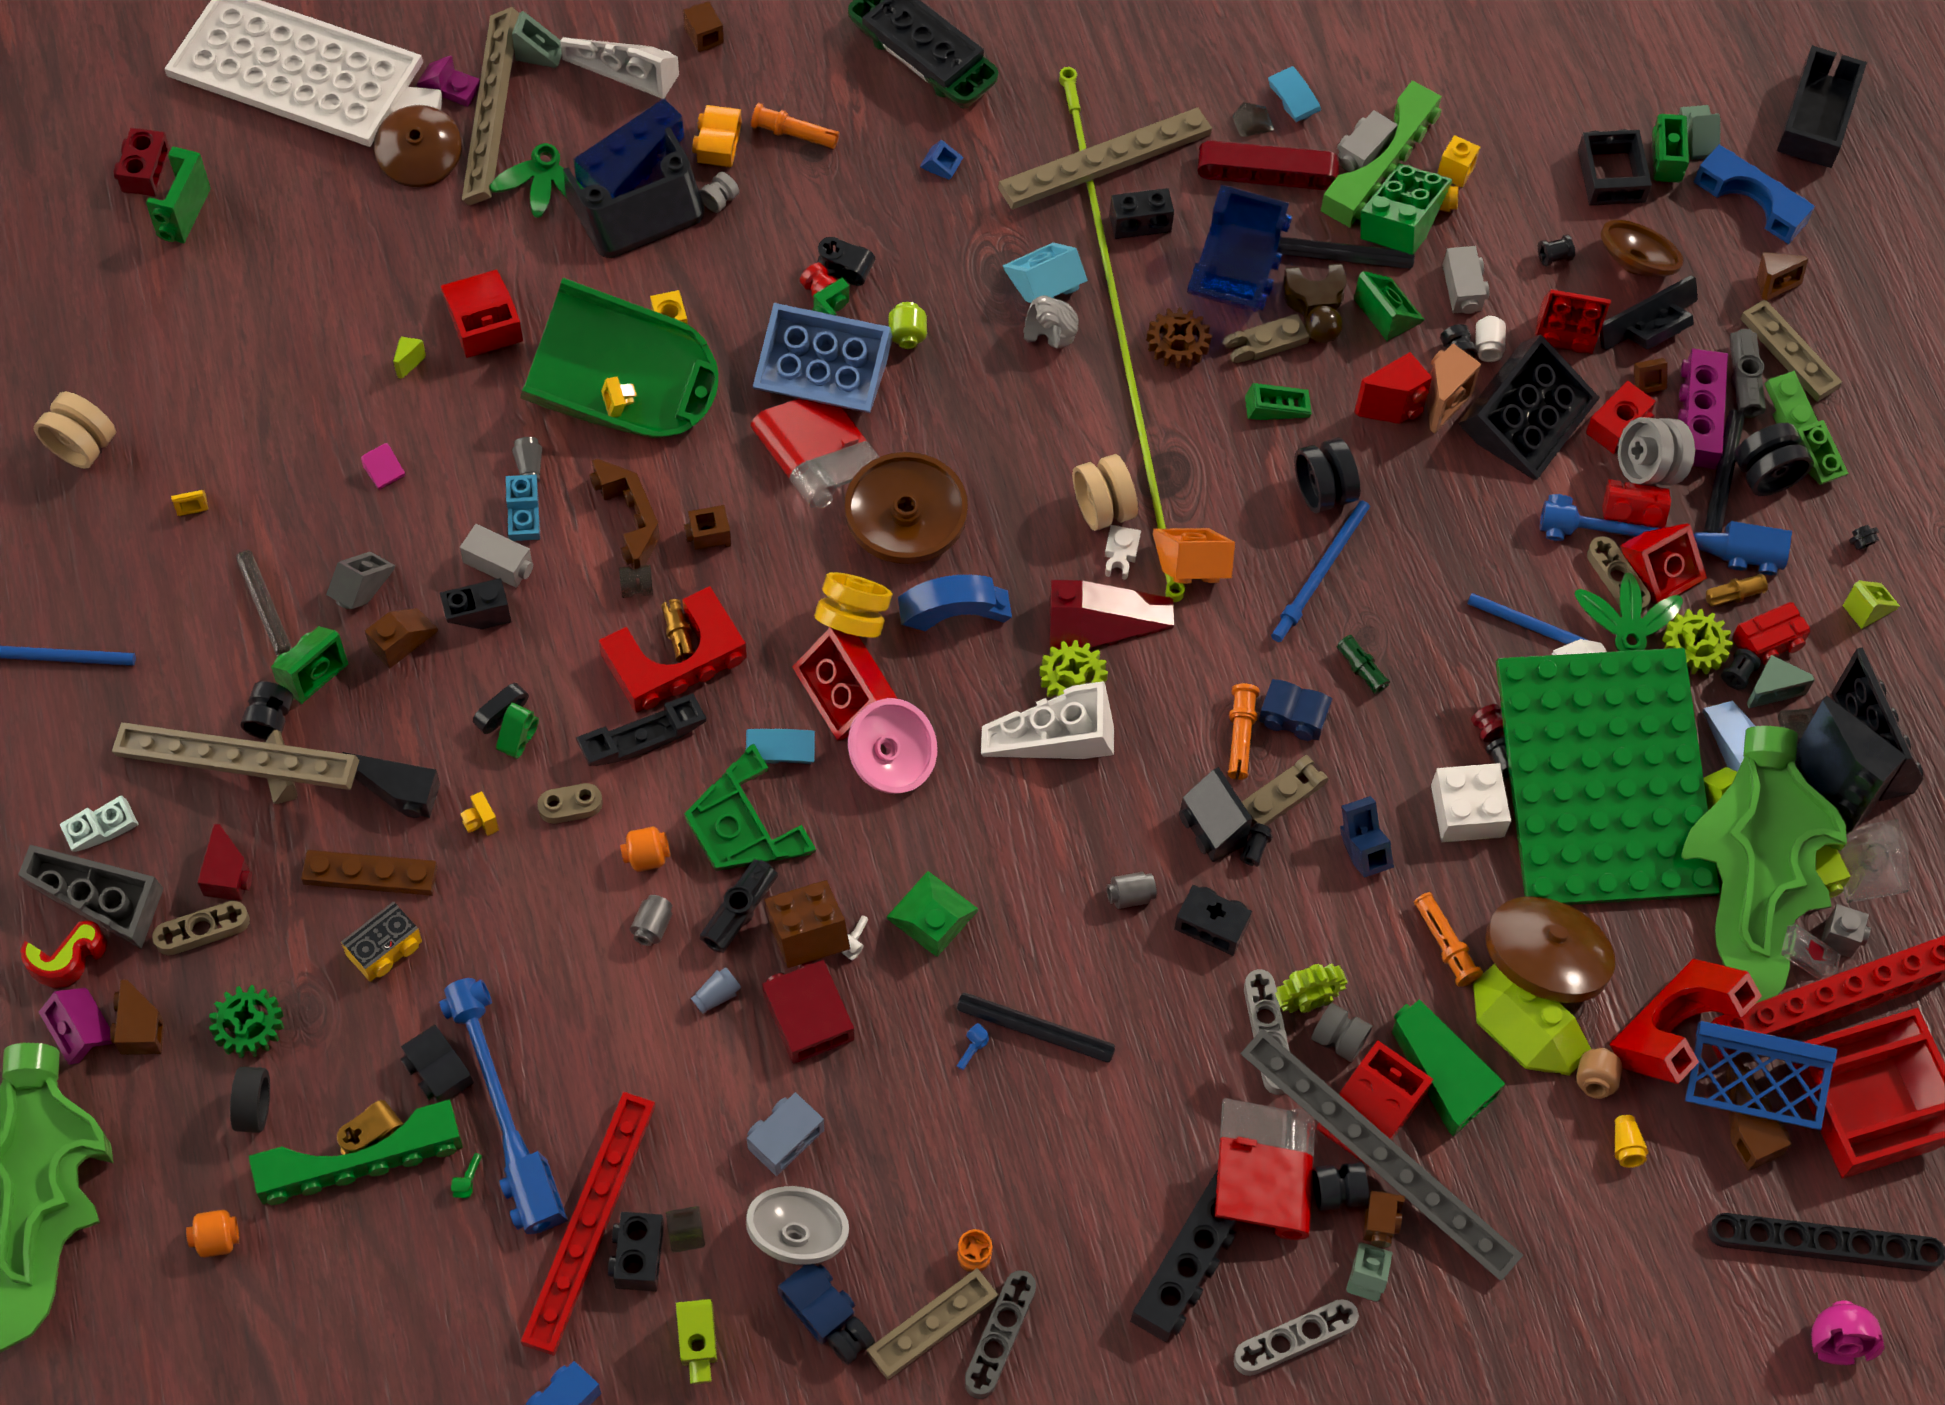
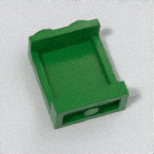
[146,146,211,243]

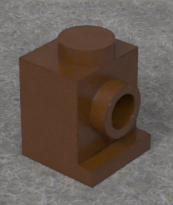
[684,505,731,550]
[1363,1191,1405,1248]

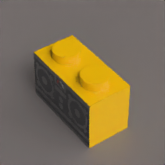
[341,901,422,982]

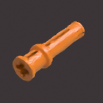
[751,103,839,149]
[1228,683,1260,780]
[1414,892,1483,987]

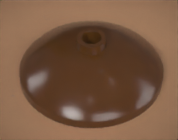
[374,105,462,187]
[1600,220,1684,277]

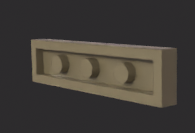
[1740,300,1842,402]
[867,1268,998,1381]

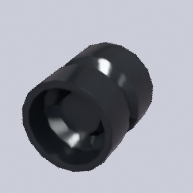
[240,681,294,740]
[1312,1162,1369,1211]

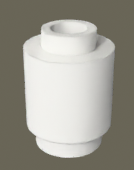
[1475,316,1506,362]

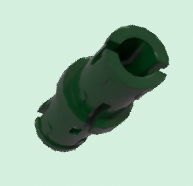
[1336,635,1390,694]

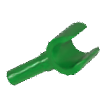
[451,1153,482,1198]

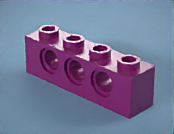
[1677,348,1728,469]

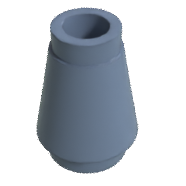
[691,967,742,1014]

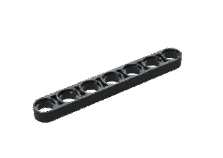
[1708,1213,1945,1271]

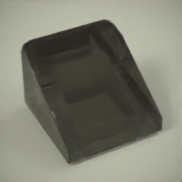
[1233,102,1274,137]
[665,1206,705,1252]

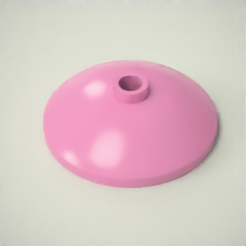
[848,698,937,794]

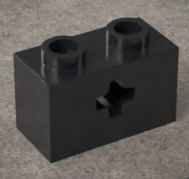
[1174,884,1252,956]

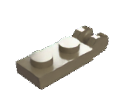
[1223,313,1309,363]

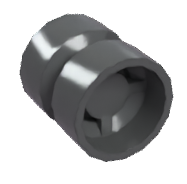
[1311,1003,1373,1063]

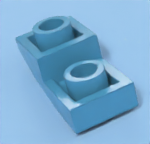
[1268,66,1321,122]
[506,474,540,541]
[746,729,815,764]

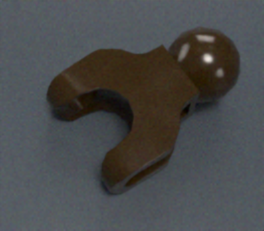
[1283,263,1347,343]

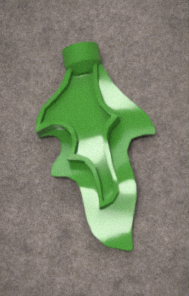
[1681,726,1847,1003]
[0,1043,114,1353]

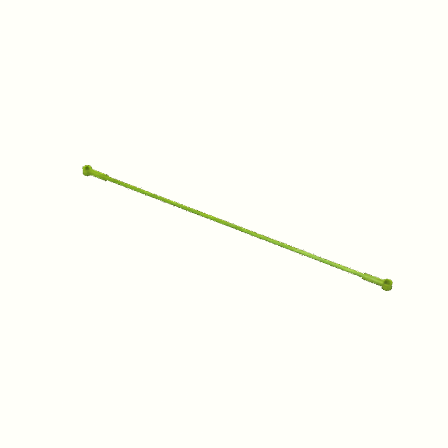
[1059,67,1185,602]

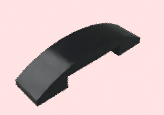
[576,693,707,766]

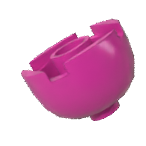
[1812,1301,1885,1365]

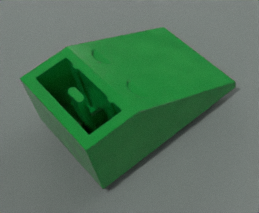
[1360,164,1452,255]

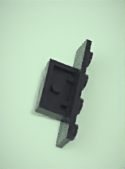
[1600,275,1698,350]

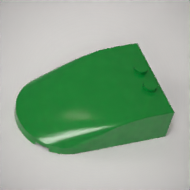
[520,277,718,438]

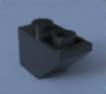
[440,578,512,630]

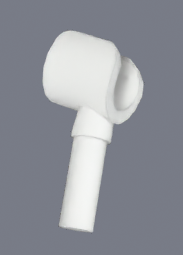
[842,916,868,960]

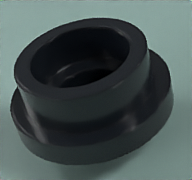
[1849,525,1879,550]

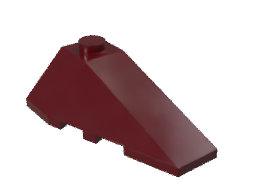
[1049,580,1174,652]

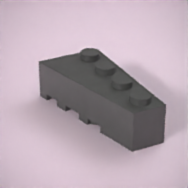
[18,845,164,949]

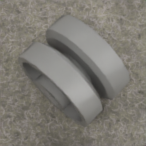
[1618,417,1695,485]

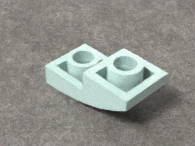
[60,795,138,852]

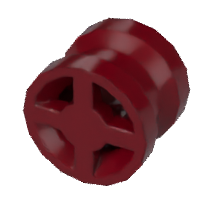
[1471,704,1504,742]

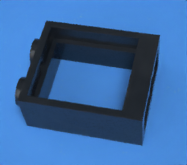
[1578,129,1652,206]

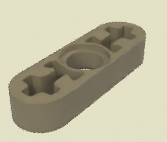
[1587,536,1651,614]
[152,901,250,956]

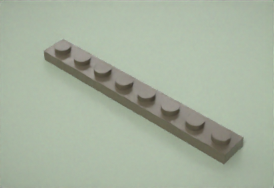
[462,7,519,206]
[998,107,1212,210]
[112,722,359,790]

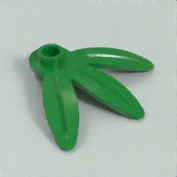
[489,143,583,218]
[1574,572,1683,651]

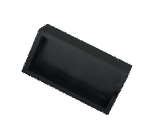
[1776,45,1867,168]

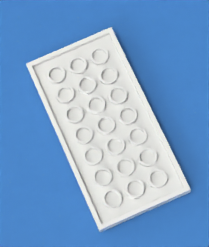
[165,0,423,147]

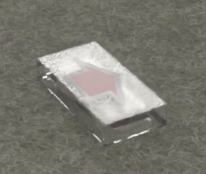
[1781,924,1841,980]

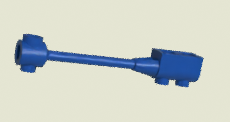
[1539,494,1792,575]
[439,978,568,1234]

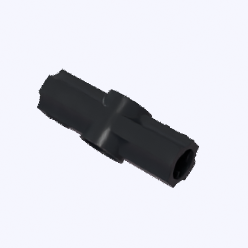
[700,859,778,953]

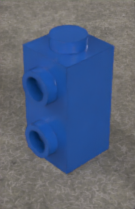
[525,1361,602,1405]

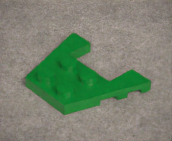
[684,744,816,871]

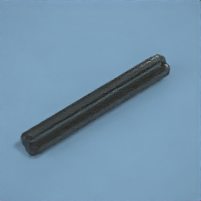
[236,550,292,656]

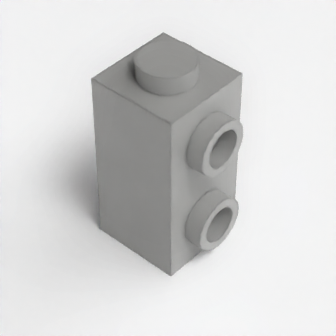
[1337,110,1397,172]
[1442,246,1489,314]
[460,524,533,588]

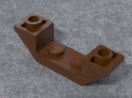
[589,459,660,574]

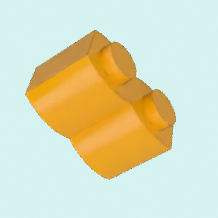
[692,105,742,167]

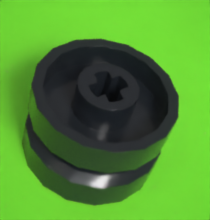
[1733,423,1814,496]
[1294,437,1360,513]

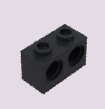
[1109,188,1174,239]
[608,1212,664,1291]

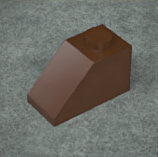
[365,608,438,669]

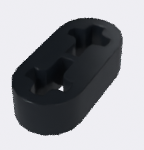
[473,683,529,734]

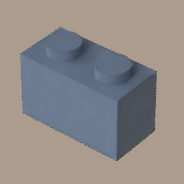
[747,1092,825,1176]

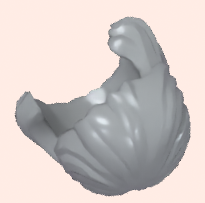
[1023,295,1079,348]

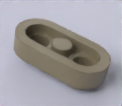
[537,783,603,824]

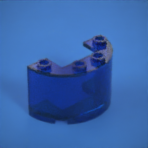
[1187,185,1293,313]

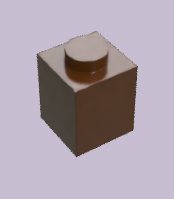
[683,1,724,53]

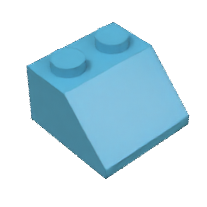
[1003,242,1088,303]

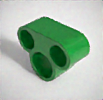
[496,703,539,759]

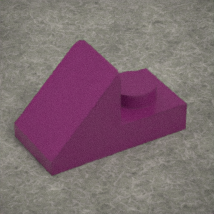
[416,56,480,107]

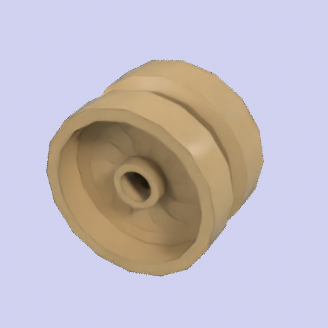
[33,391,116,469]
[1072,454,1138,531]

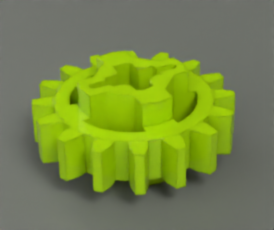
[1662,609,1733,674]
[1039,640,1108,697]
[1275,964,1348,1013]

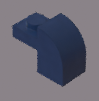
[1340,796,1394,878]

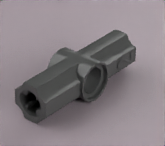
[1729,329,1766,418]

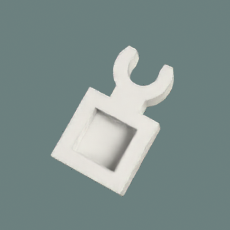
[1105,525,1141,580]

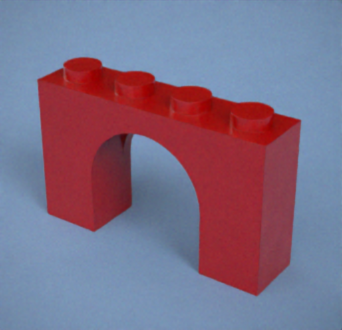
[598,586,747,713]
[1609,959,1762,1084]

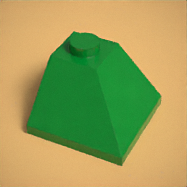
[887,871,978,957]

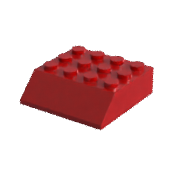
[1791,1007,1945,1179]

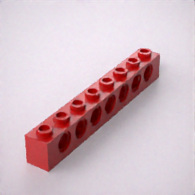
[1711,935,1945,1062]

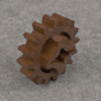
[1146,307,1212,369]

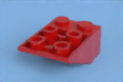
[440,269,523,358]
[1535,289,1611,354]
[1316,1040,1433,1167]

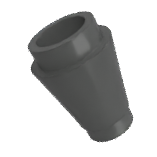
[512,437,542,483]

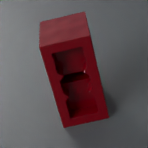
[114,128,170,196]

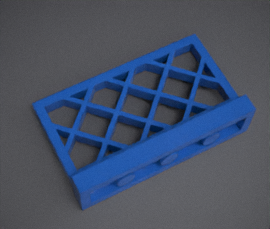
[1685,1021,1837,1130]

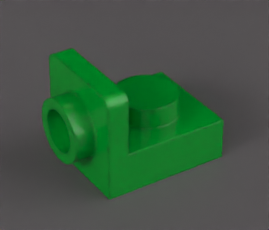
[812,278,849,316]

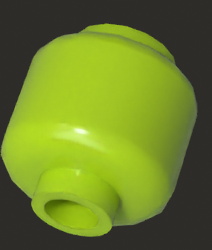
[888,302,927,349]

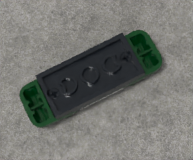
[848,0,999,109]

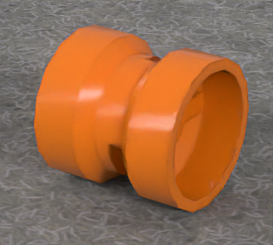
[957,1229,993,1272]

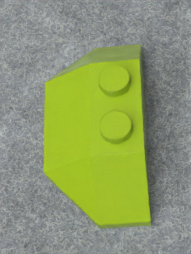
[1473,963,1591,1076]

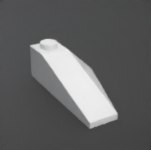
[560,37,679,99]
[981,681,1114,759]

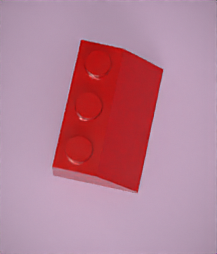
[792,627,898,741]

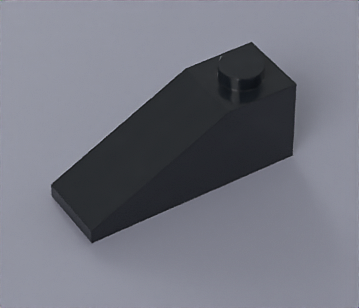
[342,752,440,818]

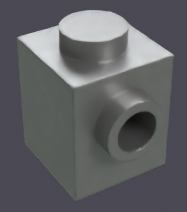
[1821,904,1871,958]

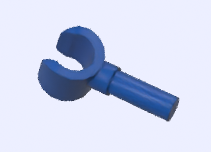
[957,1023,989,1070]

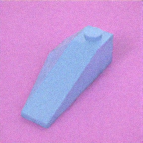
[1703,701,1755,772]

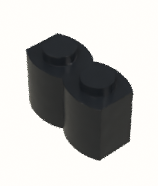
[400,1024,474,1103]

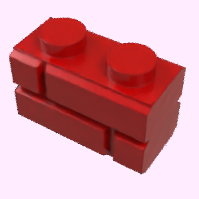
[1602,479,1671,528]
[1732,602,1811,665]

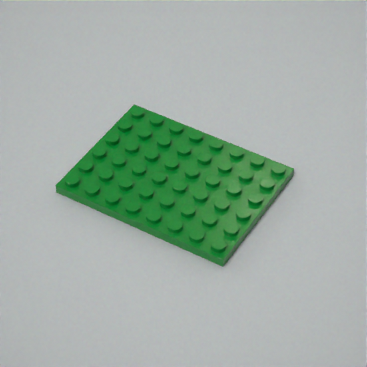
[1495,648,1720,905]

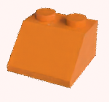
[1153,528,1235,584]

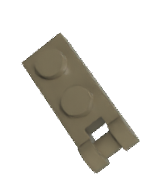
[1242,755,1329,826]

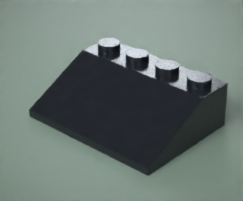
[1458,334,1600,480]
[1832,647,1924,801]
[1795,696,1906,837]

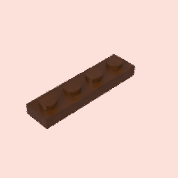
[301,850,438,896]

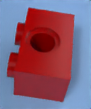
[1586,381,1656,454]

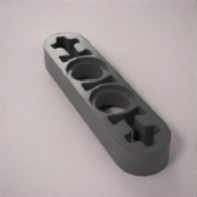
[965,1270,1036,1399]

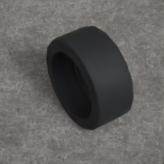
[230,1066,270,1133]

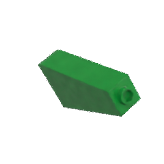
[1392,999,1506,1137]

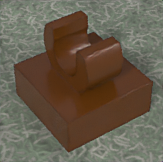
[1634,358,1668,393]

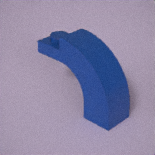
[898,575,1012,631]

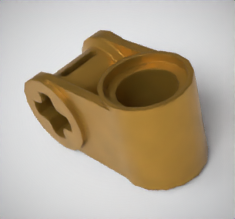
[337,1100,403,1155]

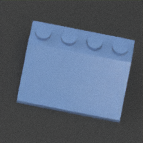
[753,303,892,413]

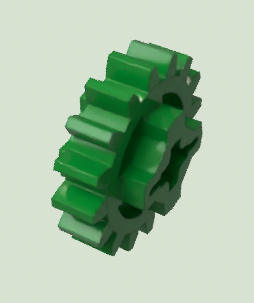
[209,985,284,1058]

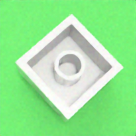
[1431,763,1511,842]

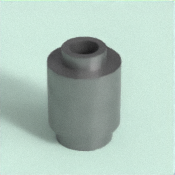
[1106,872,1157,909]
[630,895,672,946]

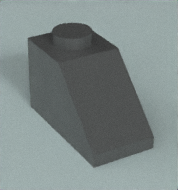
[326,552,395,609]

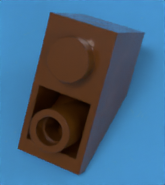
[110,980,165,1055]

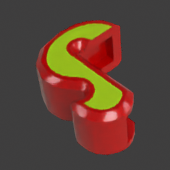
[20,921,107,988]

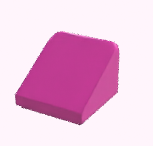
[361,443,405,490]

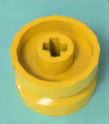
[814,572,893,638]

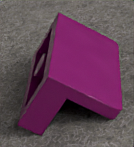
[39,988,112,1065]

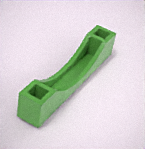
[1320,80,1442,228]

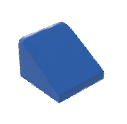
[920,140,963,180]

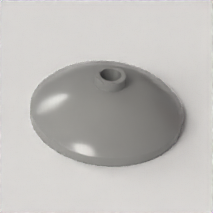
[746,1186,849,1265]

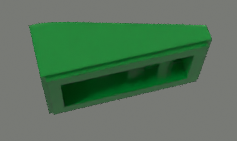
[1245,383,1312,420]

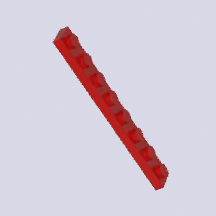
[521,1091,656,1356]

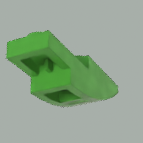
[1764,371,1849,485]

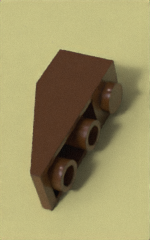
[1726,1058,1791,1171]

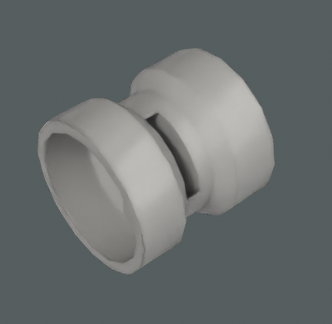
[699,172,739,213]

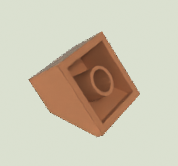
[1426,344,1481,433]

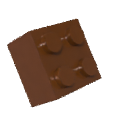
[764,880,851,968]

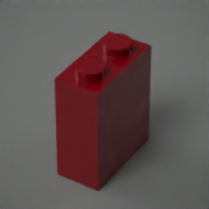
[762,959,854,1064]

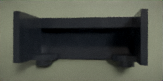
[563,127,704,258]

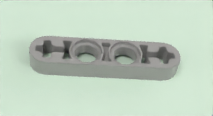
[1244,969,1290,1095]
[1233,1299,1359,1376]

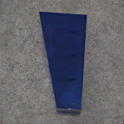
[573,98,684,199]

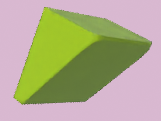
[393,337,426,379]

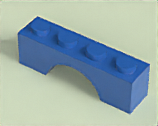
[1693,144,1815,244]

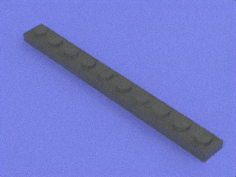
[1241,1028,1523,1281]

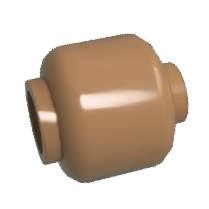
[1576,1048,1623,1099]

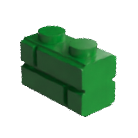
[1652,114,1689,182]

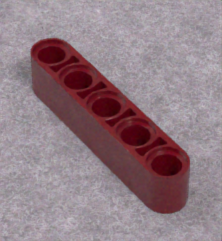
[1197,141,1339,190]

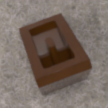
[1757,252,1809,301]

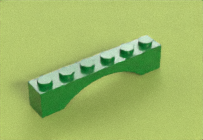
[248,1099,463,1205]

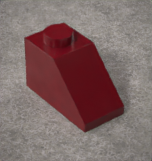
[197,824,252,901]

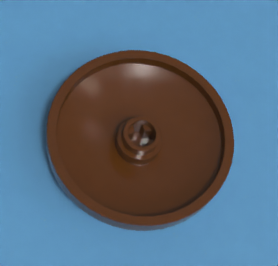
[845,452,968,564]
[1485,896,1615,1003]

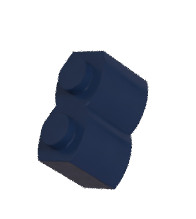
[1259,679,1333,741]
[778,1264,855,1345]

